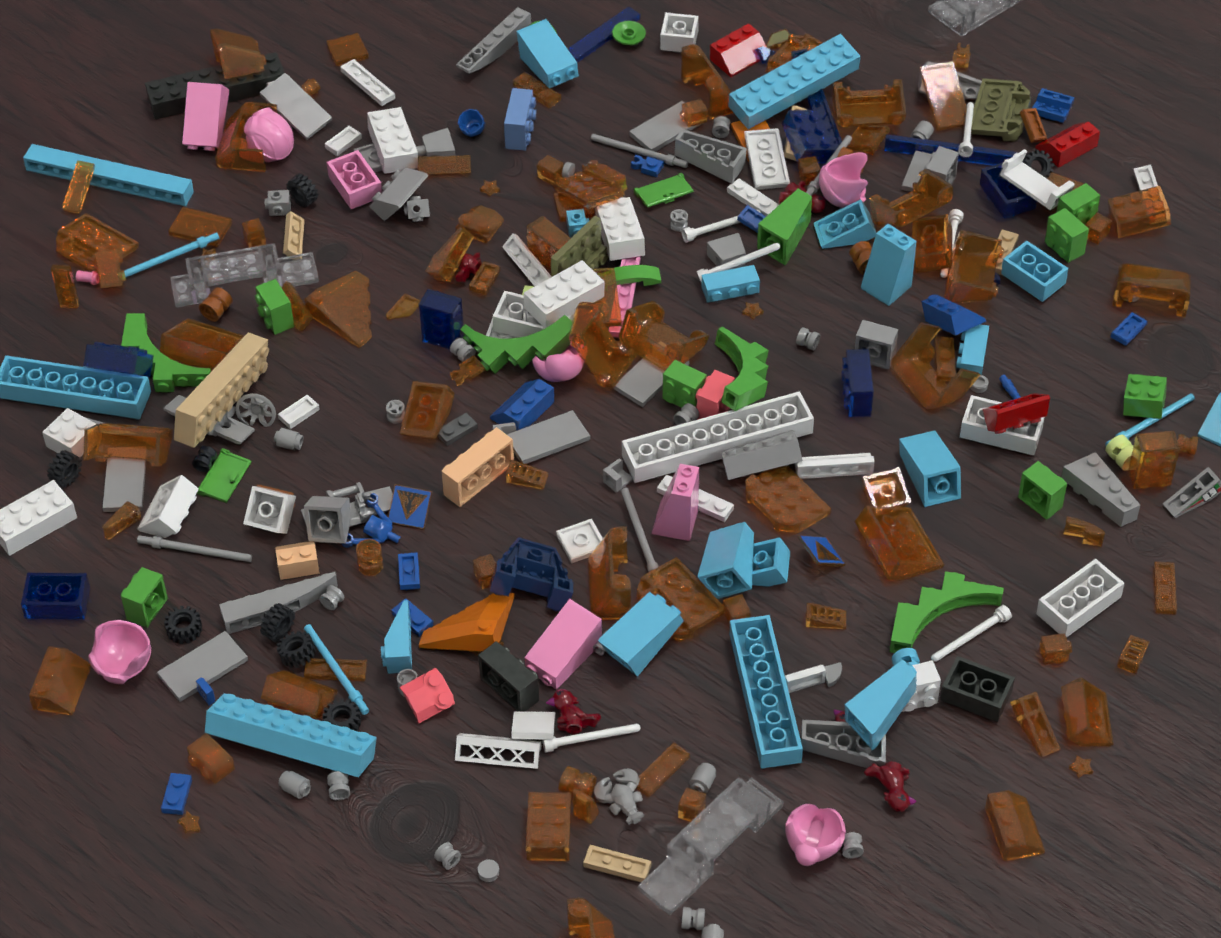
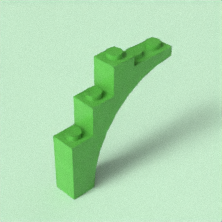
[121,313,211,392]
[460,315,582,374]
[715,327,769,411]
[890,571,1004,653]

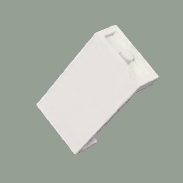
[1000,149,1075,210]

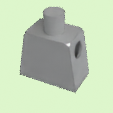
[416,128,456,165]
[707,233,746,270]

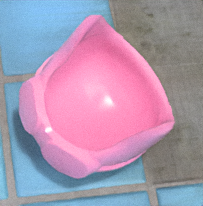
[239,108,294,162]
[819,152,868,208]
[88,620,151,684]

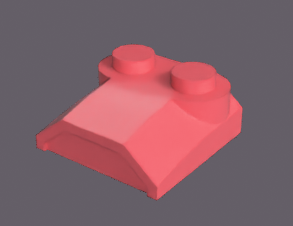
[399,668,455,724]

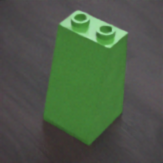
[757,189,812,265]

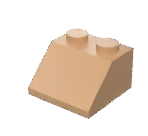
[275,541,320,580]

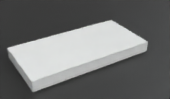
[744,128,790,190]

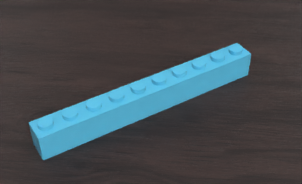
[23,144,194,206]

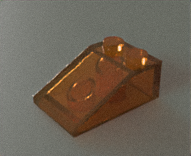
[400,381,455,439]

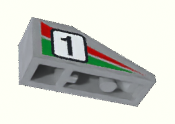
[1163,467,1221,518]

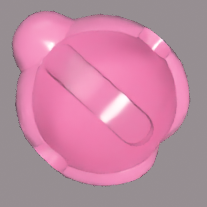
[532,339,586,382]
[785,804,846,866]

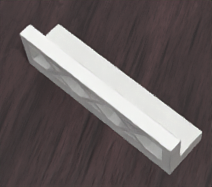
[795,453,874,479]
[455,733,542,769]

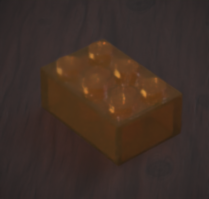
[1108,185,1171,238]
[912,214,953,273]
[526,216,571,270]
[1128,431,1180,489]
[526,792,572,861]

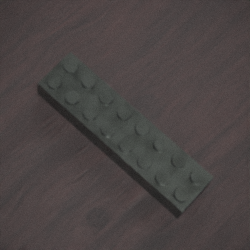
[145,52,285,120]

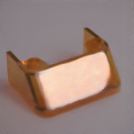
[215,102,278,172]
[891,322,980,410]
[83,423,173,466]

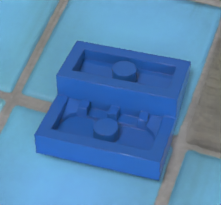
[1032,88,1075,123]

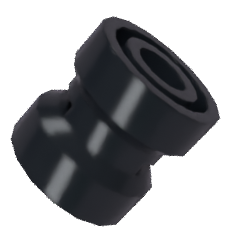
[192,446,217,472]

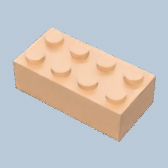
[442,427,514,507]

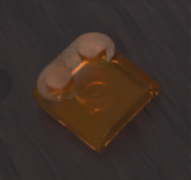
[456,205,504,244]
[862,467,911,513]

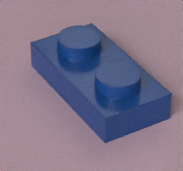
[398,552,420,590]
[391,599,434,637]
[161,773,192,815]

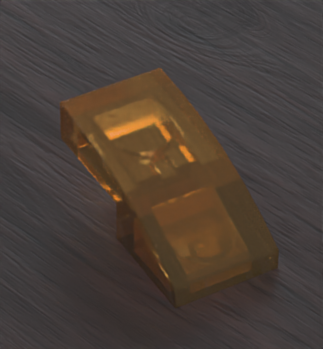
[1064,516,1105,547]

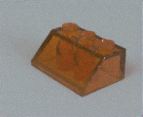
[29,646,91,715]
[261,670,338,719]
[1061,677,1114,747]
[985,790,1045,861]

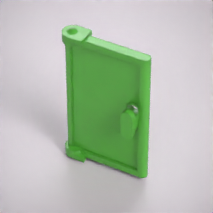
[633,173,694,208]
[197,448,252,503]

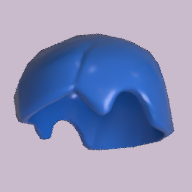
[458,109,485,137]

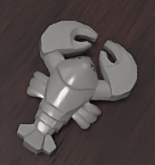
[594,769,644,825]

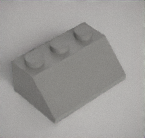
[369,167,428,221]

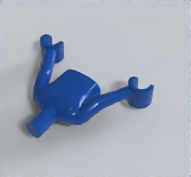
[342,493,401,548]

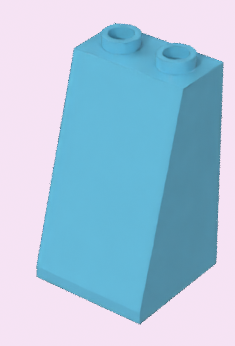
[517,19,579,88]
[861,224,917,306]
[899,430,961,507]
[698,522,754,599]
[598,592,684,677]
[845,659,917,750]

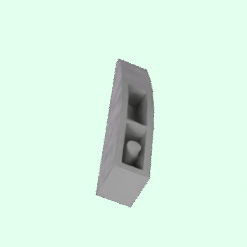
[456,7,531,74]
[219,572,338,634]

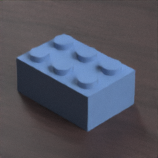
[504,88,537,151]

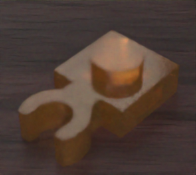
[951,43,971,69]
[450,355,485,385]

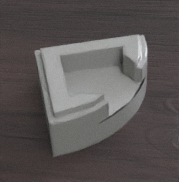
[824,662,842,687]

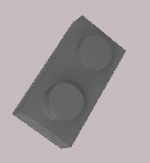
[436,413,478,446]

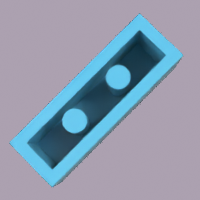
[701,265,760,303]
[956,324,989,377]

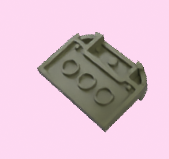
[971,79,1031,142]
[551,216,608,277]

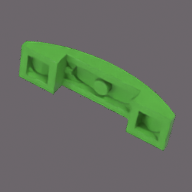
[597,265,662,293]

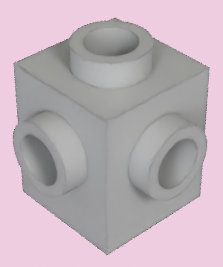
[265,190,291,216]
[404,196,430,222]

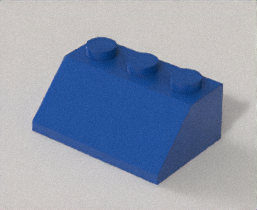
[921,295,986,335]
[490,379,554,431]

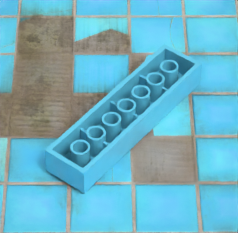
[728,34,861,129]
[0,356,151,419]
[729,615,803,768]
[205,693,377,777]

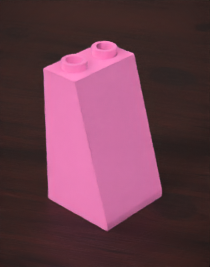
[182,82,229,151]
[652,464,699,541]
[524,599,602,690]

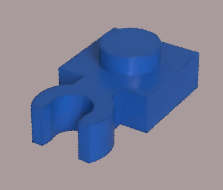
[631,155,664,177]

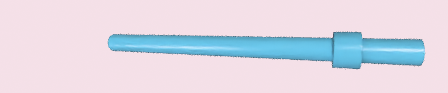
[118,232,220,280]
[1105,393,1195,446]
[304,624,369,715]

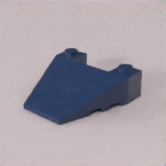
[489,537,573,612]

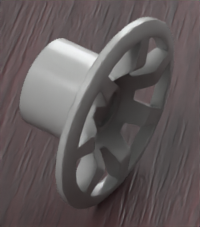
[235,394,276,427]

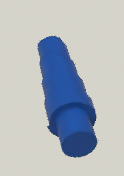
[999,375,1021,399]

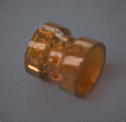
[1176,434,1198,455]

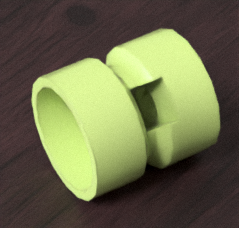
[1105,435,1142,471]

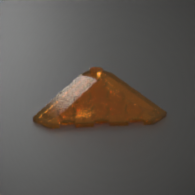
[304,271,372,348]

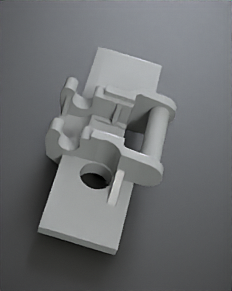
[164,395,255,444]
[301,482,393,527]

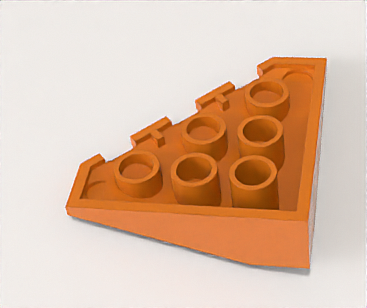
[419,593,515,651]

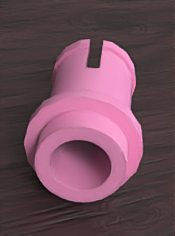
[76,270,100,285]

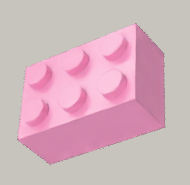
[327,150,382,209]

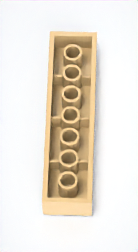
[174,332,269,448]

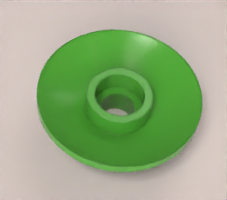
[613,21,646,45]

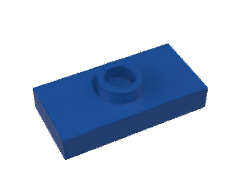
[737,205,766,233]
[1111,312,1147,346]

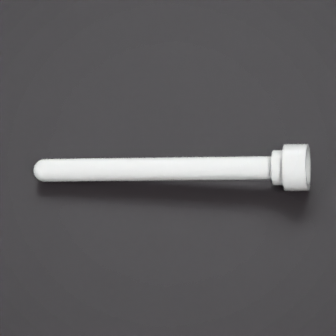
[959,102,974,157]
[940,209,964,278]
[681,210,761,243]
[697,243,780,281]
[931,605,1012,662]
[542,724,641,753]

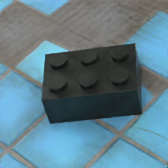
[478,641,539,712]
[940,656,1015,722]

